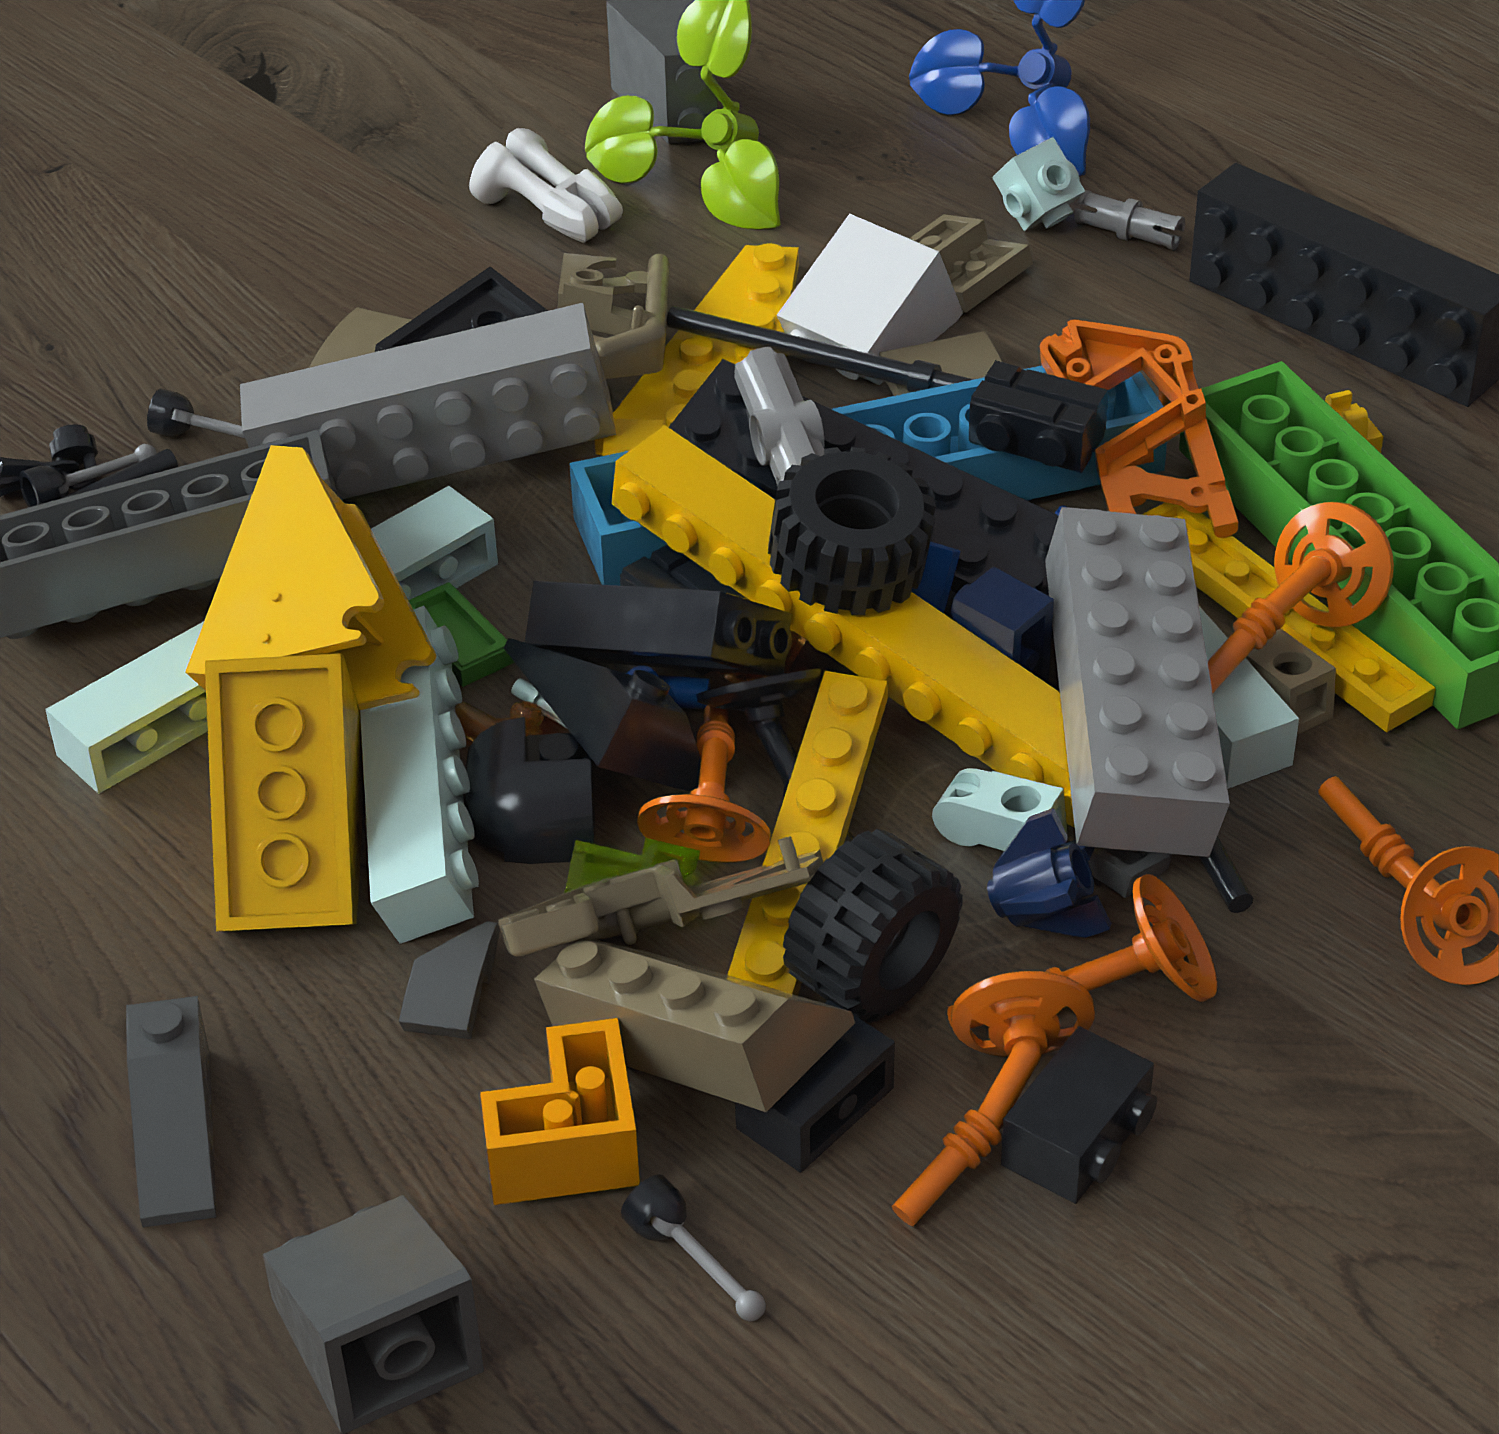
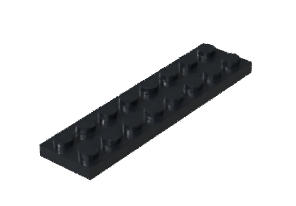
[669,359,1059,639]

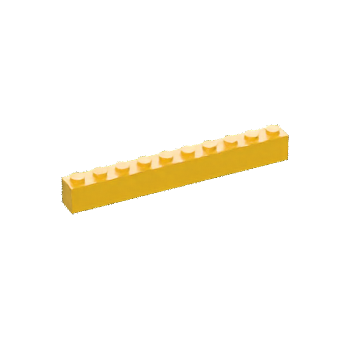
[611,425,1075,828]

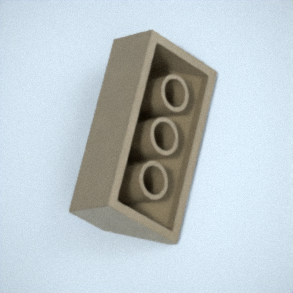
[534,938,855,1112]

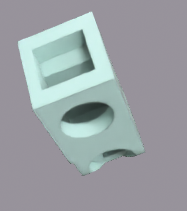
[932,768,1067,851]

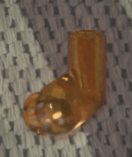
[454,701,545,741]

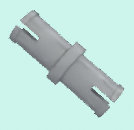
[1074,190,1185,250]

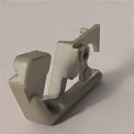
[557,253,670,379]
[498,836,823,957]

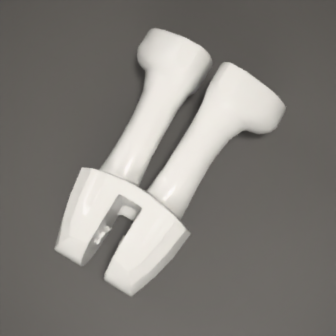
[469,128,623,243]

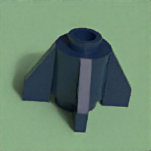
[987,808,1112,938]

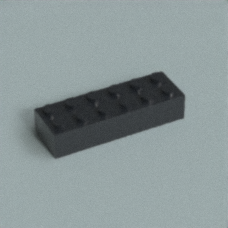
[1189,163,1499,407]

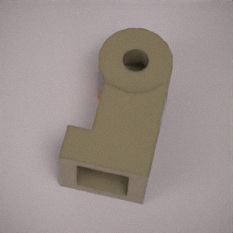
[1246,629,1336,735]

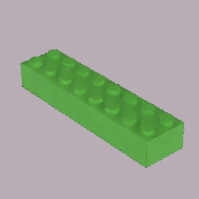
[1179,361,1499,730]

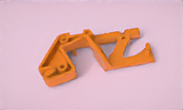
[1040,319,1238,538]

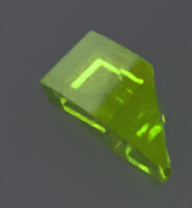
[564,838,700,893]

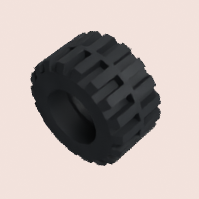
[768,447,936,615]
[783,829,963,1023]

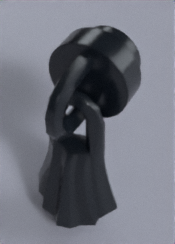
[0,424,98,497]

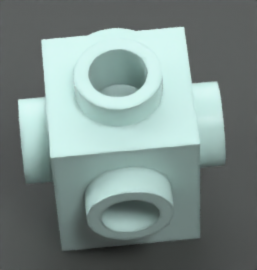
[992,137,1085,231]

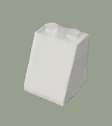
[776,214,963,385]

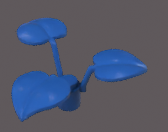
[909,0,1090,176]

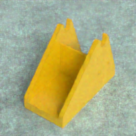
[185,445,436,710]
[205,654,364,931]

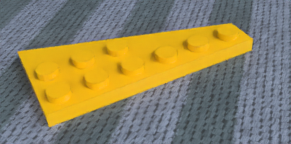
[595,243,799,455]

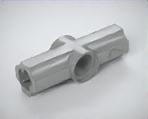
[734,347,824,486]

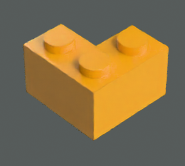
[480,1018,640,1205]

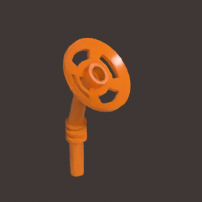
[1207,502,1394,693]
[637,706,771,862]
[1318,776,1499,985]
[947,874,1217,1029]
[892,971,1095,1226]

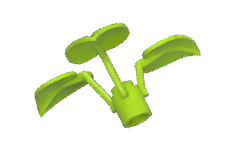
[585,0,780,229]

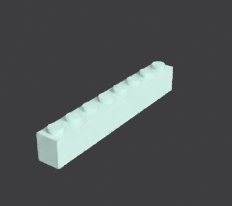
[45,486,498,794]

